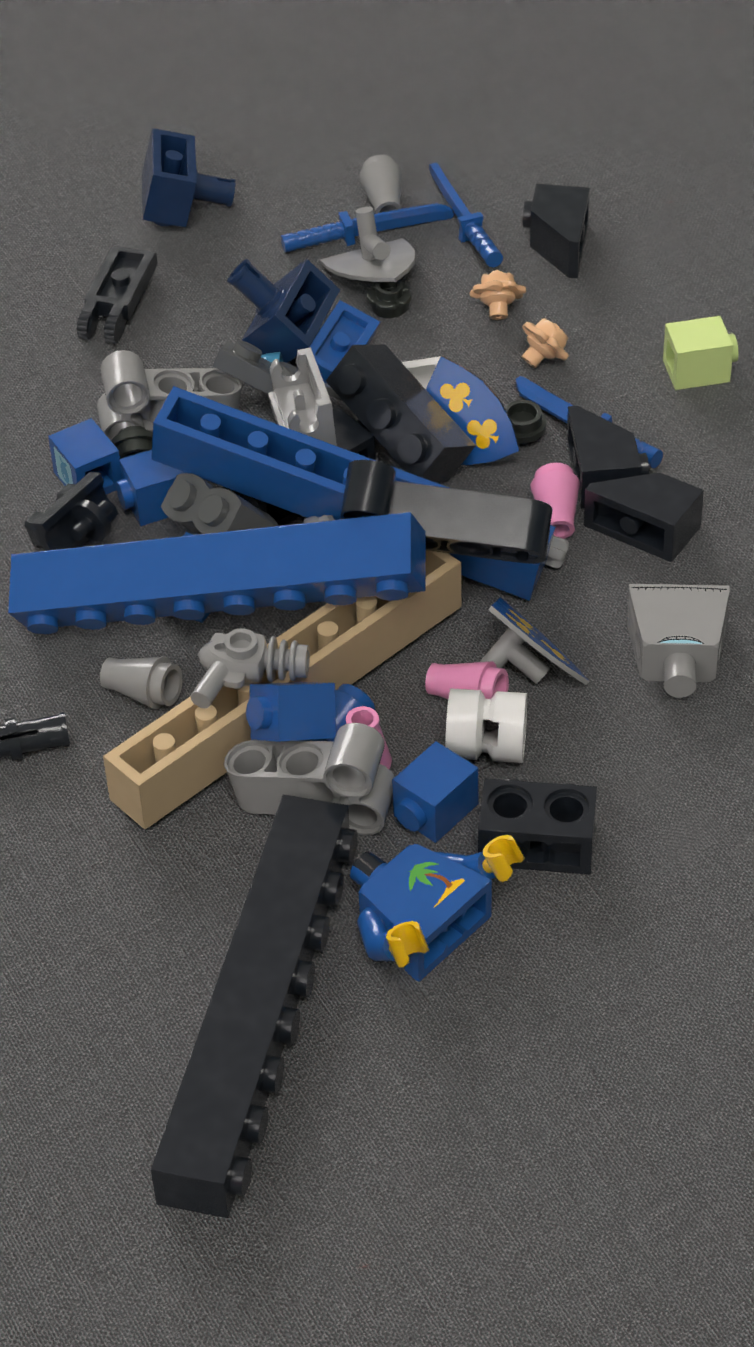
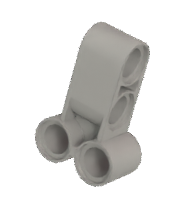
[97,350,242,440]
[224,723,395,836]

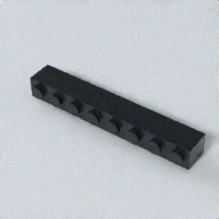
[151,794,358,1218]

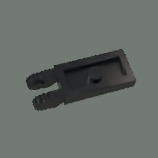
[76,246,158,344]

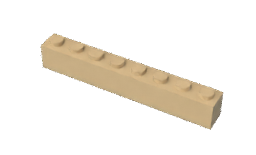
[103,550,462,830]

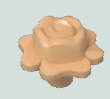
[470,270,526,320]
[521,318,569,368]

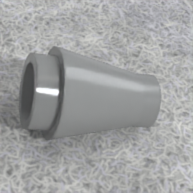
[359,155,402,214]
[100,657,183,709]

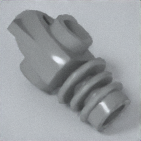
[191,628,310,708]

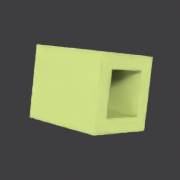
[663,316,739,390]

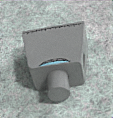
[627,584,730,698]

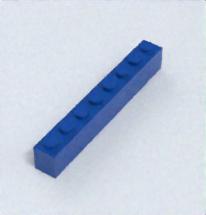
[151,386,556,601]
[8,512,426,634]

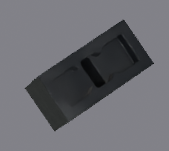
[478,778,597,875]

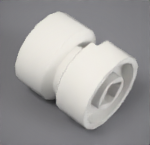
[445,688,527,763]

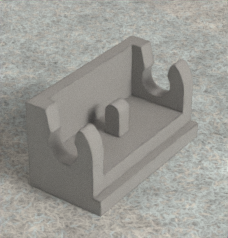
[268,347,337,446]

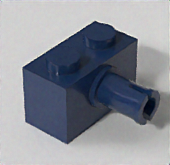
[142,128,236,227]
[227,259,340,363]

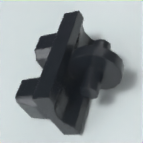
[25,471,118,551]

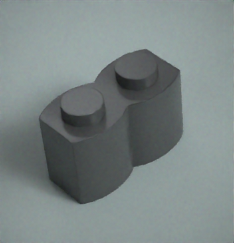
[161,473,278,535]

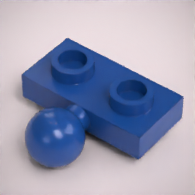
[309,300,395,383]

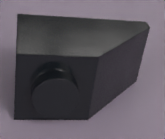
[523,184,590,279]
[567,406,649,509]
[584,472,704,563]

